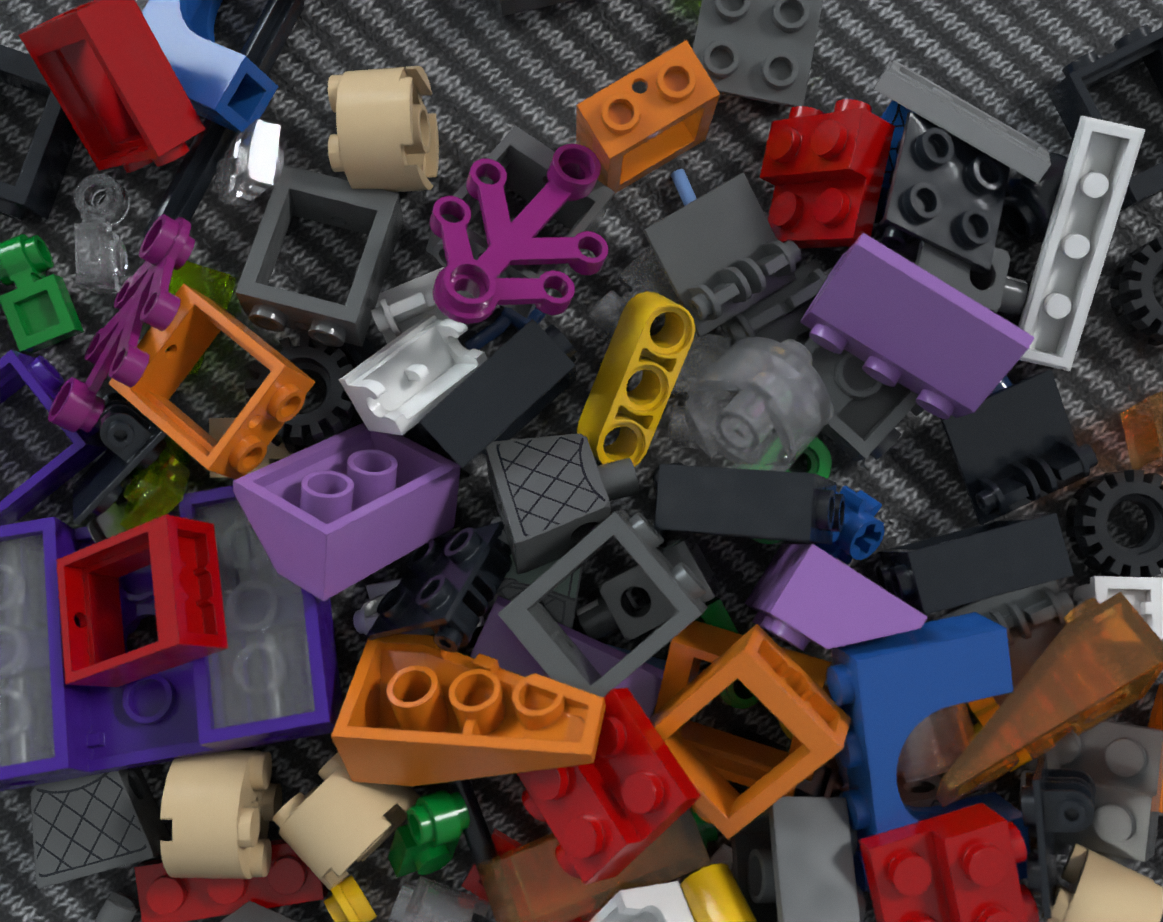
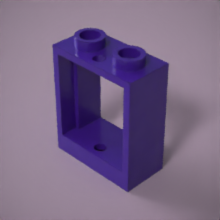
[0,350,108,526]

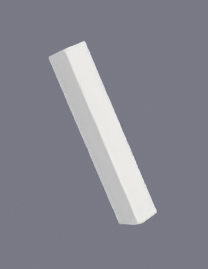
[1018,116,1145,371]

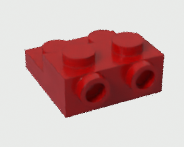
[759,99,895,249]
[517,688,702,885]
[859,802,1039,922]

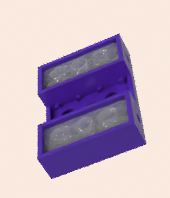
[0,485,343,791]

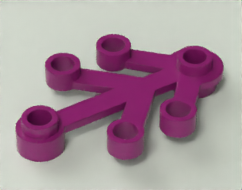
[429,144,609,324]
[48,214,195,433]

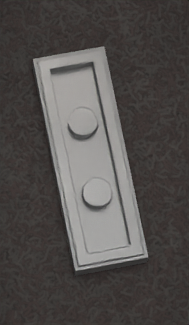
[874,60,1051,183]

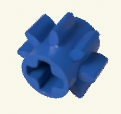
[812,486,885,564]

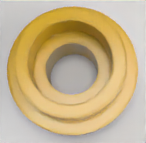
[323,874,377,922]

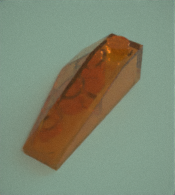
[936,592,1163,807]

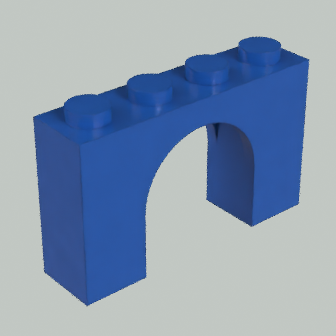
[142,0,279,138]
[827,612,1030,893]

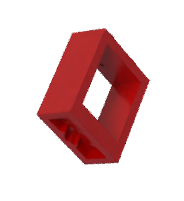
[19,0,205,173]
[56,514,228,687]

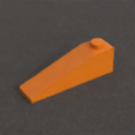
[331,633,605,786]

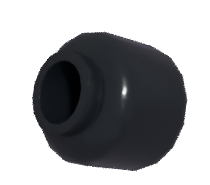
[1001,153,1068,243]

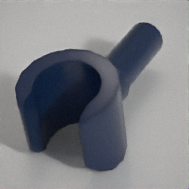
[464,307,546,350]

